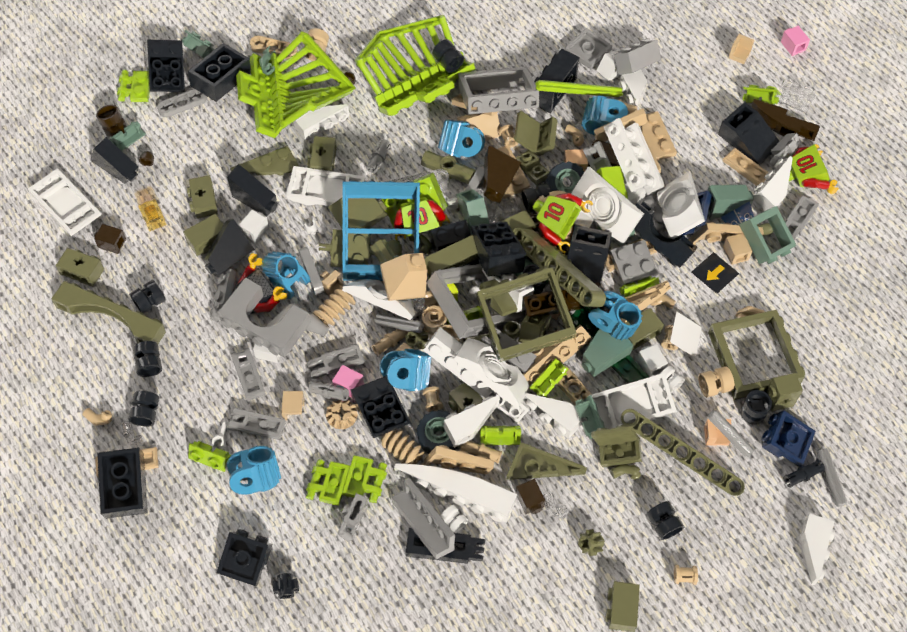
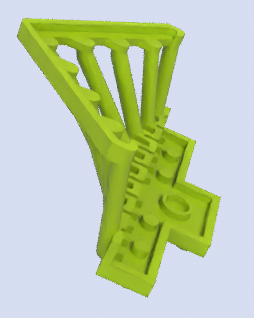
[355,15,476,116]
[236,31,356,138]

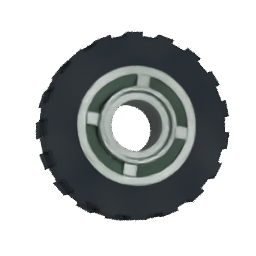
[546,161,584,193]
[417,410,458,454]

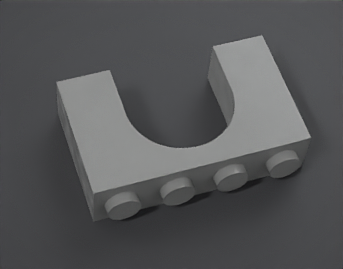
[218,278,311,358]

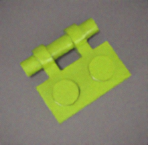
[117,70,150,102]
[342,455,387,503]
[306,459,350,506]

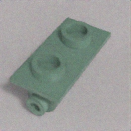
[182,30,215,58]
[110,121,146,151]
[574,395,605,440]

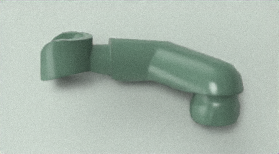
[259,46,275,75]

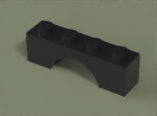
[634,198,698,268]

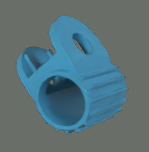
[581,96,628,135]
[438,120,485,158]
[261,251,310,299]
[589,291,643,341]
[380,349,431,391]
[227,446,281,495]

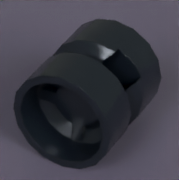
[432,39,465,73]
[521,183,552,213]
[129,280,166,314]
[133,341,162,377]
[740,390,772,425]
[128,391,159,427]
[646,501,684,540]

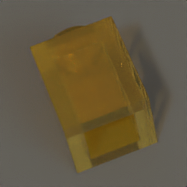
[138,199,166,232]

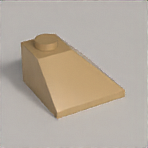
[380,253,427,301]

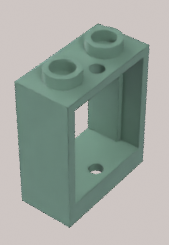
[739,206,797,264]

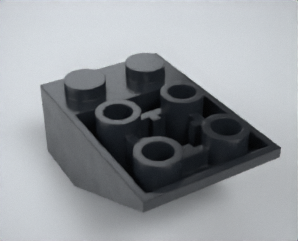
[145,39,185,92]
[718,102,780,165]
[428,219,479,267]
[471,222,526,277]
[567,225,612,287]
[351,375,411,438]

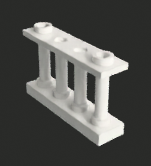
[604,118,665,196]

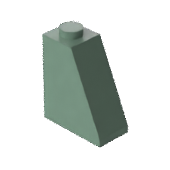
[707,185,754,220]
[456,189,490,235]
[582,329,633,377]

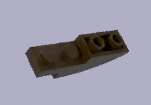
[751,99,820,141]
[523,282,601,317]

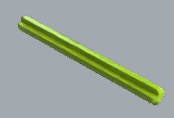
[535,80,623,97]

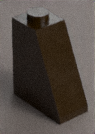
[483,145,522,204]

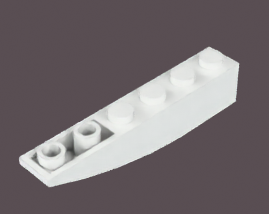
[423,327,530,423]
[394,464,517,523]

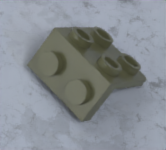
[514,111,557,156]
[591,424,642,467]

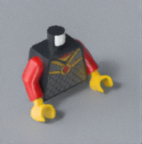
[236,253,287,314]

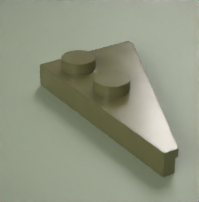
[230,145,299,175]
[506,442,587,480]

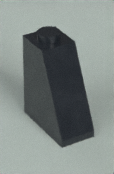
[91,137,139,184]
[227,164,278,217]
[203,219,255,276]

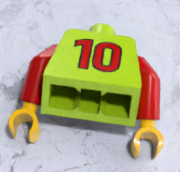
[789,144,839,194]
[533,193,593,253]
[394,197,450,240]

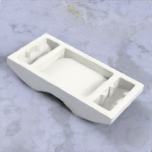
[286,166,365,206]
[571,167,644,243]
[28,168,101,236]
[657,172,705,239]
[342,279,424,320]
[454,338,530,409]
[589,373,677,429]

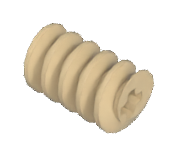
[314,286,356,326]
[381,429,424,464]

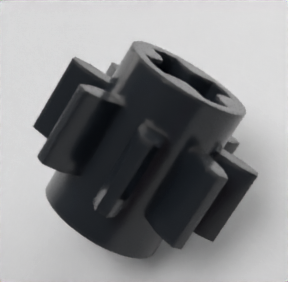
[272,573,299,599]

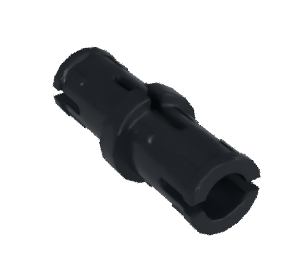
[783,460,825,488]

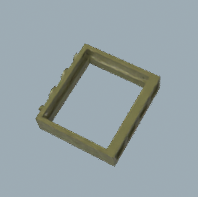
[477,267,577,362]
[708,309,805,400]

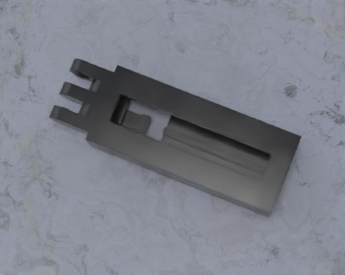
[405,528,486,564]

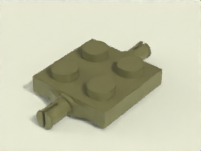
[319,229,374,268]

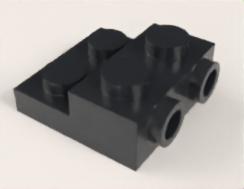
[216,529,273,586]

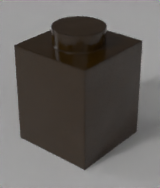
[94,224,126,254]
[515,479,545,515]

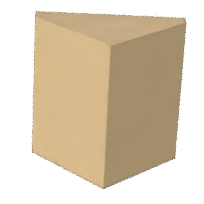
[457,113,501,146]

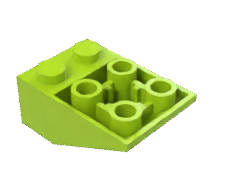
[382,172,448,229]

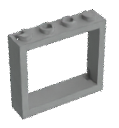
[458,67,539,114]
[427,263,526,339]

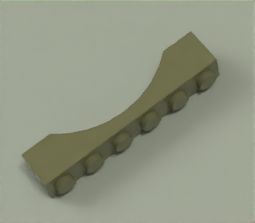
[51,281,166,344]

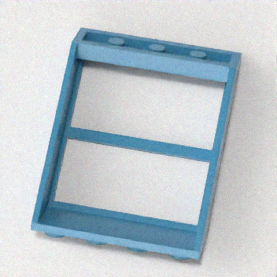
[343,181,420,281]

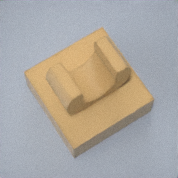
[320,270,344,296]

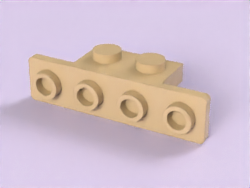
[522,325,591,386]

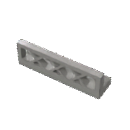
[392,478,455,559]

